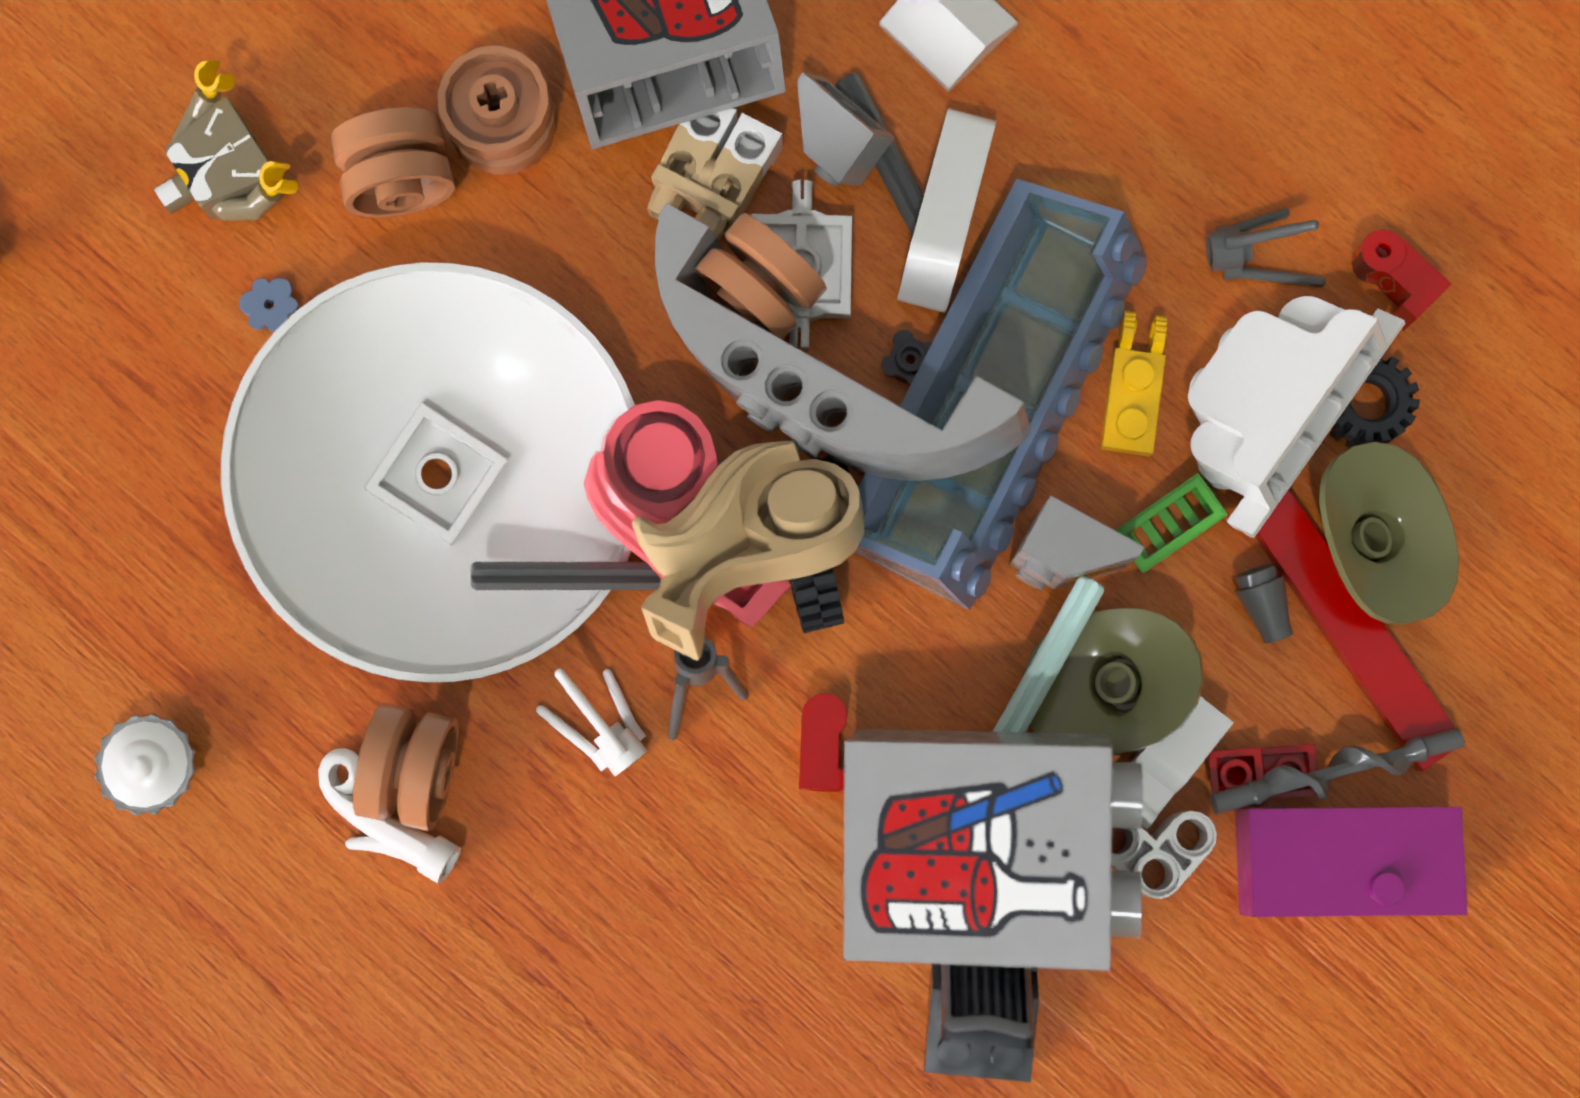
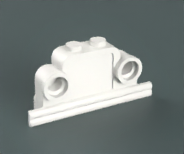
[1188,296,1405,538]

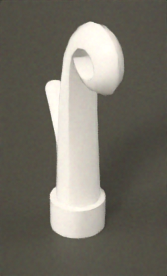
[318,748,461,884]

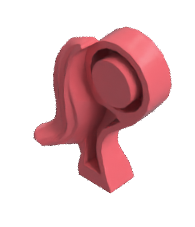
[584,400,791,627]

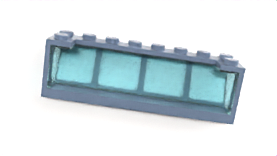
[854,178,1146,610]

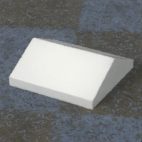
[879,0,1018,92]

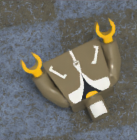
[154,60,298,221]

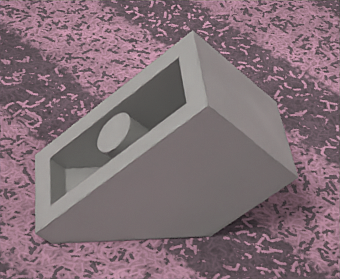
[797,72,895,187]

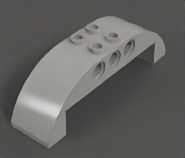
[655,203,1031,481]

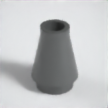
[1234,563,1293,643]

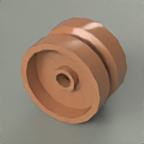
[437,45,556,175]
[330,107,456,218]
[693,213,827,340]
[353,703,459,831]

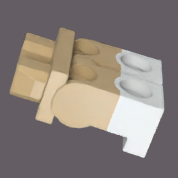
[647,108,783,241]

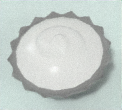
[93,713,196,816]

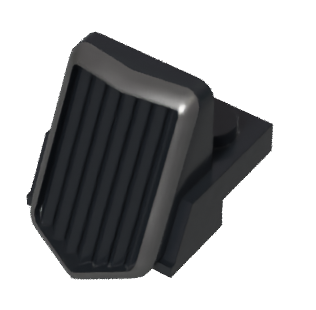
[923,964,1039,1082]

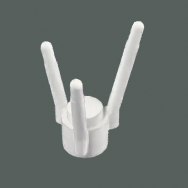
[536,669,647,777]

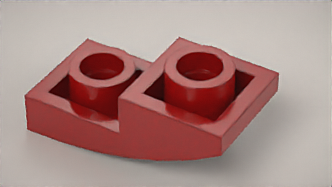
[1208,744,1317,800]

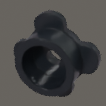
[881,330,932,386]

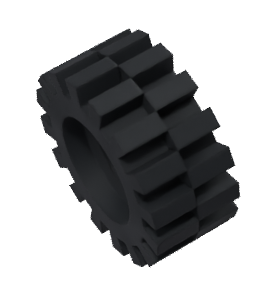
[1330,356,1420,448]
[789,568,844,633]

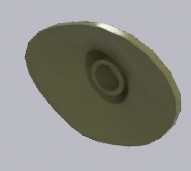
[1319,442,1459,625]
[1023,608,1204,755]

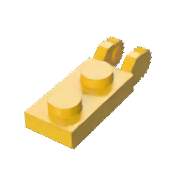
[1100,311,1167,457]

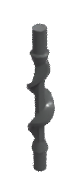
[1210,728,1464,814]

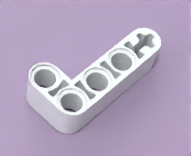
[897,108,996,313]
[1111,811,1217,899]

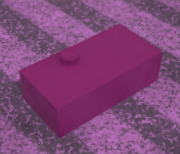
[1235,807,1468,917]

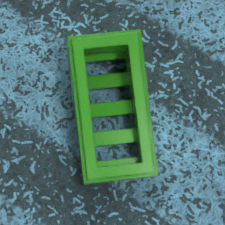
[1115,473,1228,573]

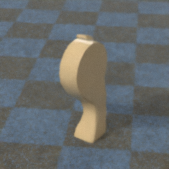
[633,440,865,661]

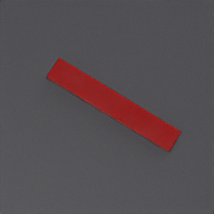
[1255,489,1466,771]

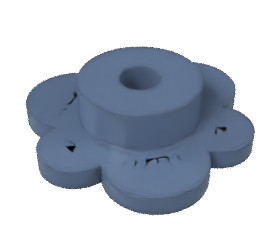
[239,278,299,332]

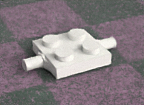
[752,180,852,352]

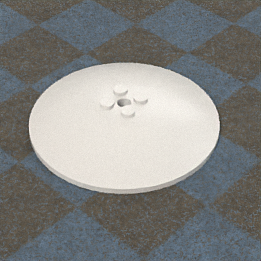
[221,262,635,682]

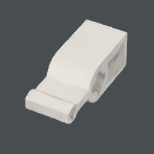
[1131,696,1234,829]

